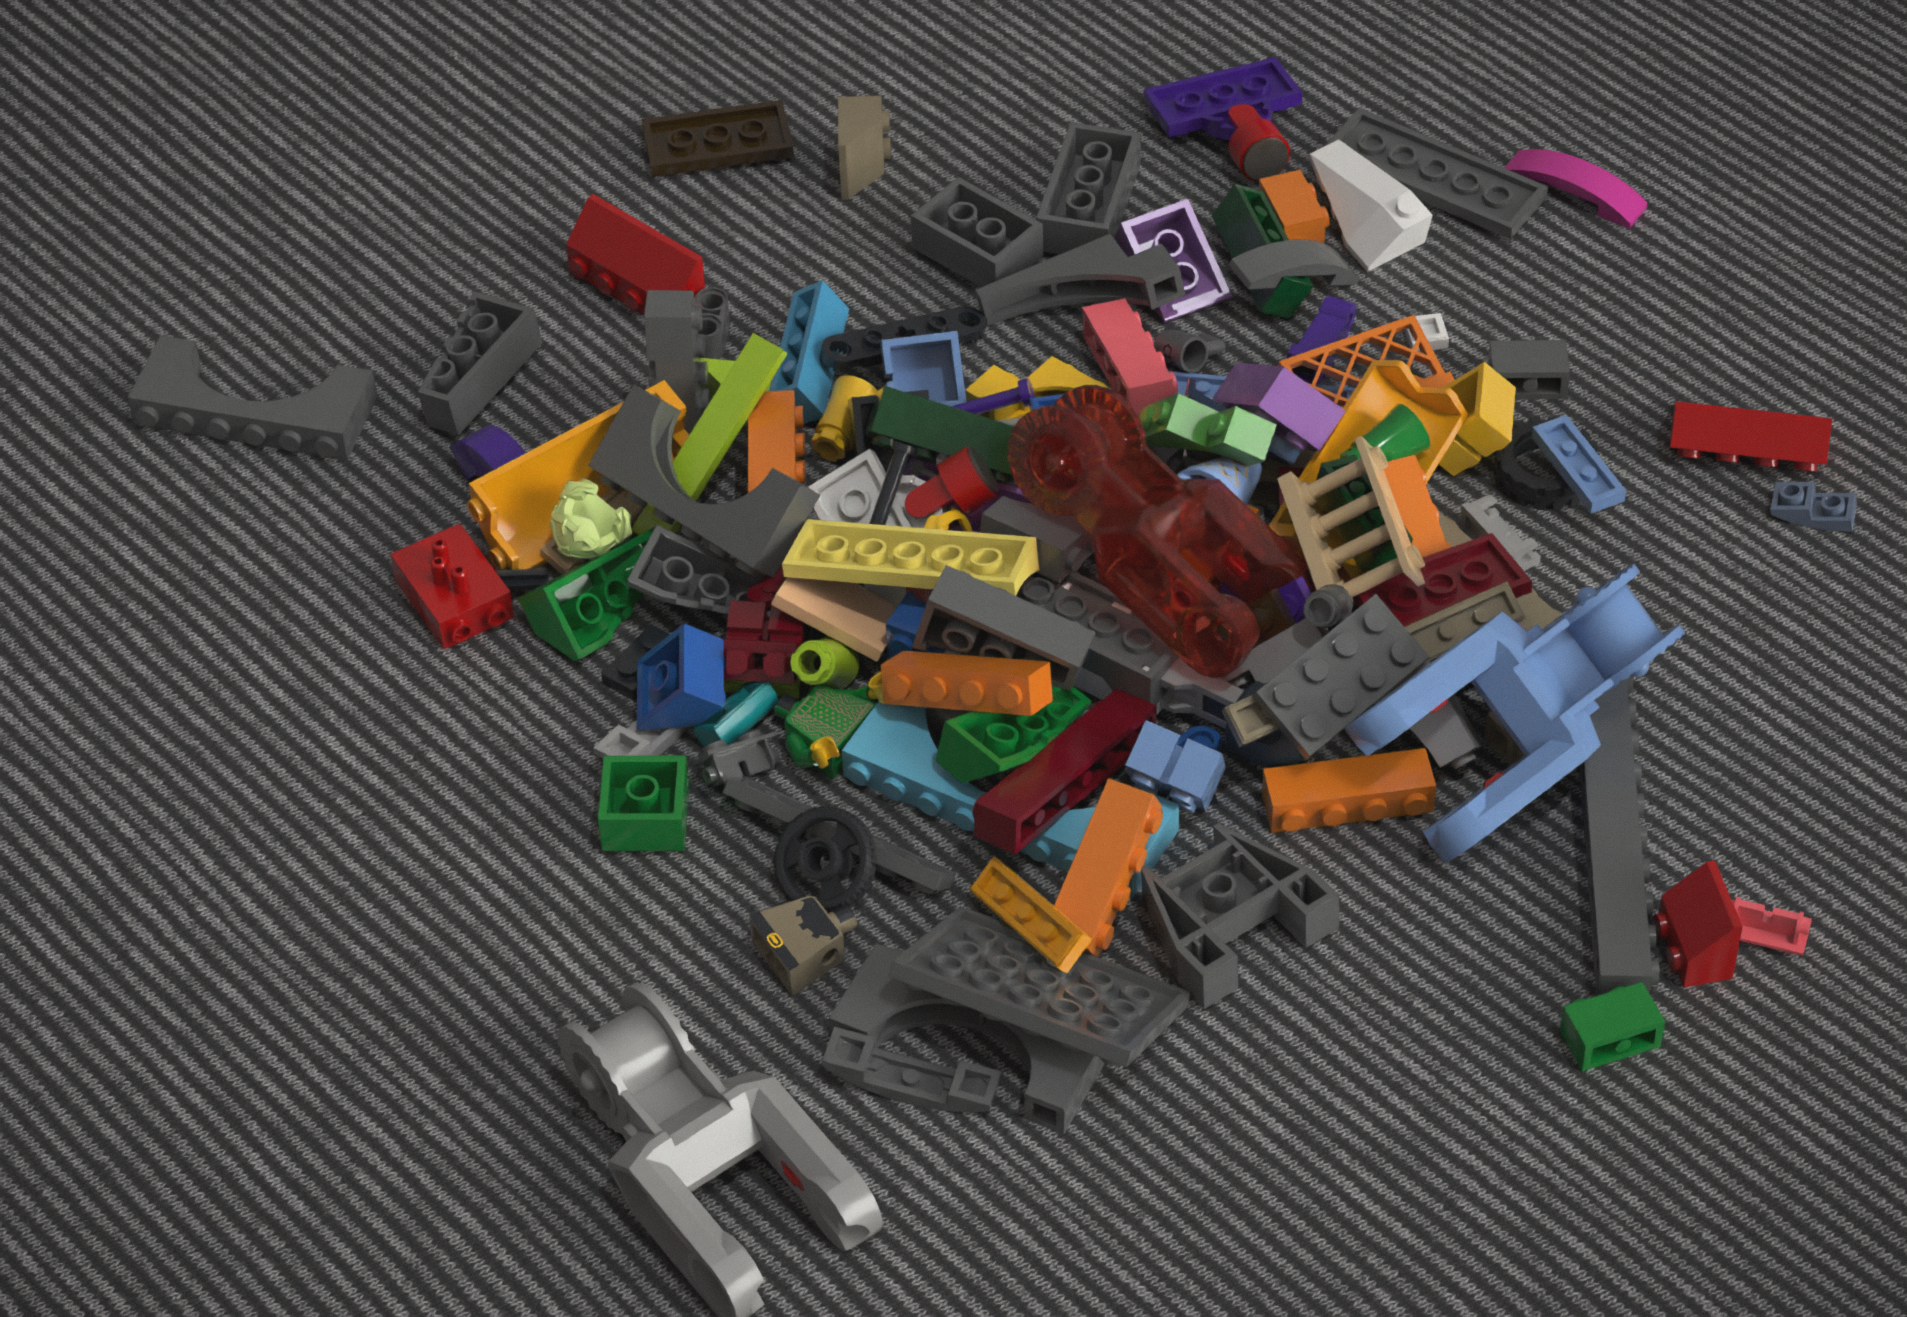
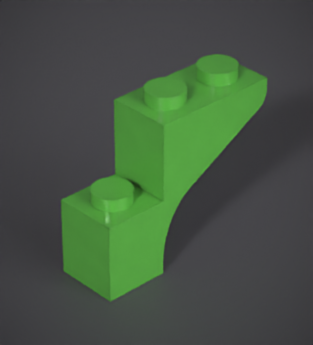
[1136,393,1277,466]

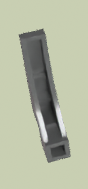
[975,234,1185,326]

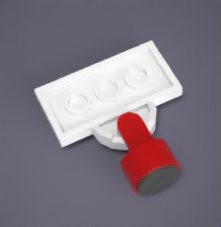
[809,446,999,606]

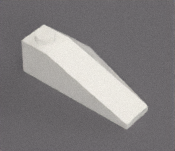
[1309,139,1433,272]

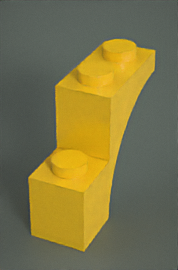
[965,356,1112,420]

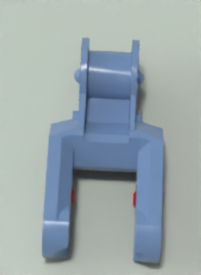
[1344,563,1686,864]

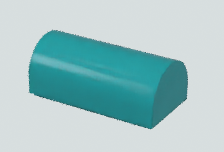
[693,681,778,747]

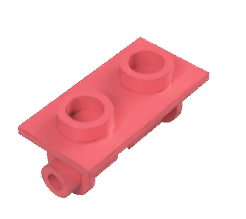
[1731,896,1812,956]

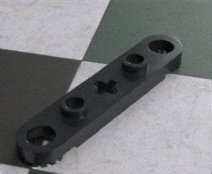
[819,306,987,372]

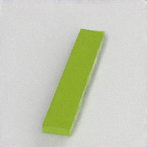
[631,333,788,535]

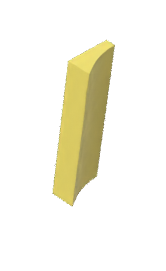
[782,519,1040,596]

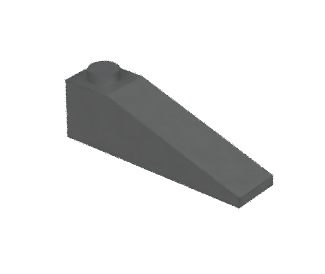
[626,525,771,621]

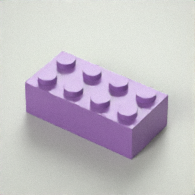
[1212,363,1345,452]

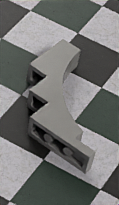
[1210,618,1484,770]

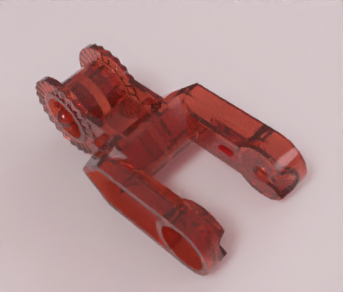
[1007,385,1316,678]

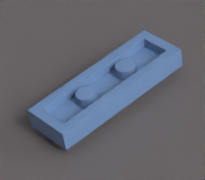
[1532,415,1626,514]

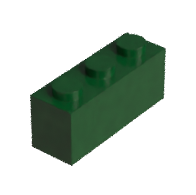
[1316,455,1413,573]

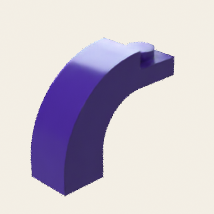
[449,425,526,480]

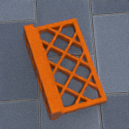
[1278,315,1455,409]

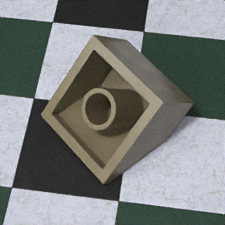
[838,96,891,200]

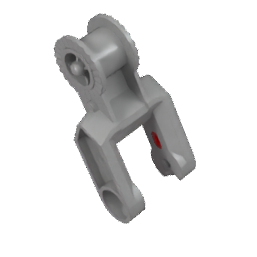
[557,982,883,1317]

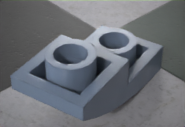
[1770,482,1857,532]

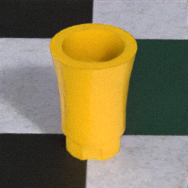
[811,375,878,462]

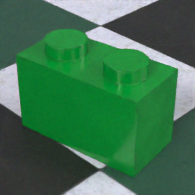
[1560,982,1665,1071]

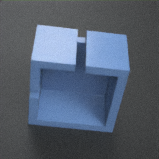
[880,331,966,406]
[1125,720,1226,813]

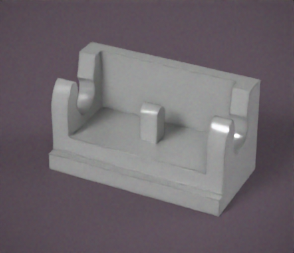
[1459,495,1541,571]

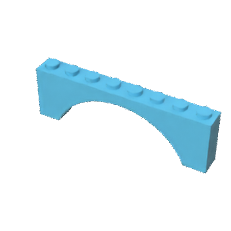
[842,701,1179,899]

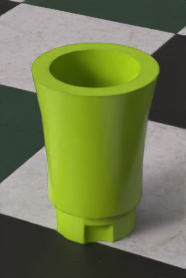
[790,635,859,689]

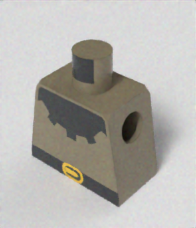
[749,896,857,996]

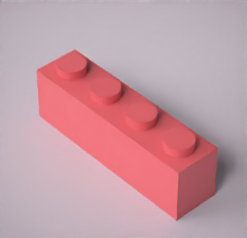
[1082,298,1178,420]

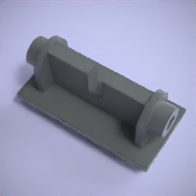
[691,730,780,786]

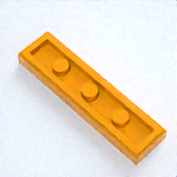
[969,856,1092,973]

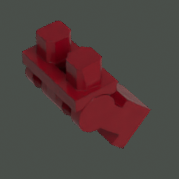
[724,600,810,684]

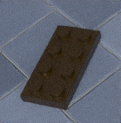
[641,100,794,177]

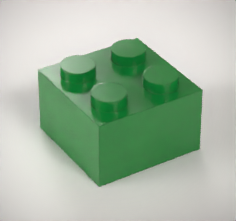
[598,755,690,851]

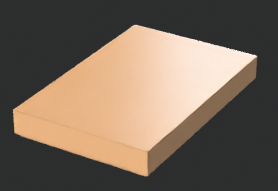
[771,577,898,662]

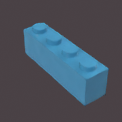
[769,280,849,424]

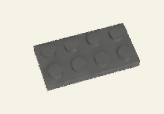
[1252,594,1429,759]

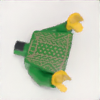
[775,672,884,780]

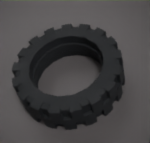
[1494,417,1599,510]

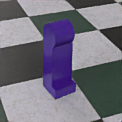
[1287,295,1356,385]

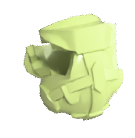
[550,478,632,560]

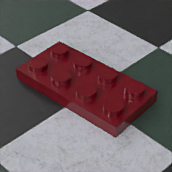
[1353,533,1532,627]

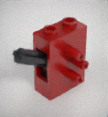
[390,523,549,649]

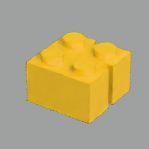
[1439,362,1516,476]

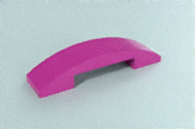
[1504,149,1647,229]

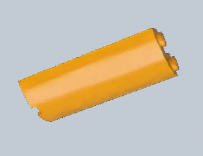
[1263,360,1469,583]
[467,380,689,570]

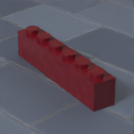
[972,689,1157,854]

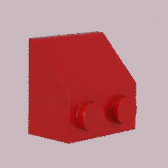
[1653,860,1743,988]

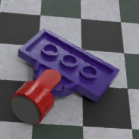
[1143,57,1302,181]

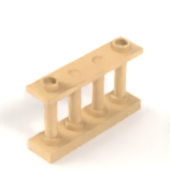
[1277,436,1425,615]

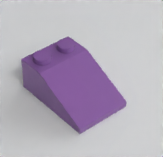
[1114,199,1232,323]

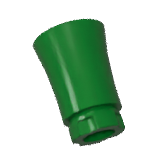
[1340,403,1430,462]

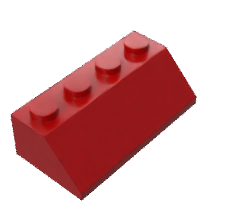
[566,194,705,315]
[1669,401,1833,471]

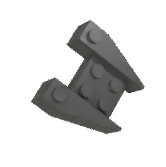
[1141,823,1339,1009]

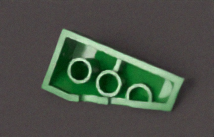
[517,527,655,661]
[935,686,1091,783]

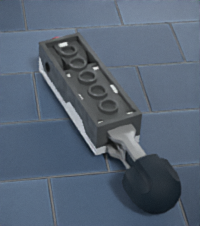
[1016,571,1304,768]

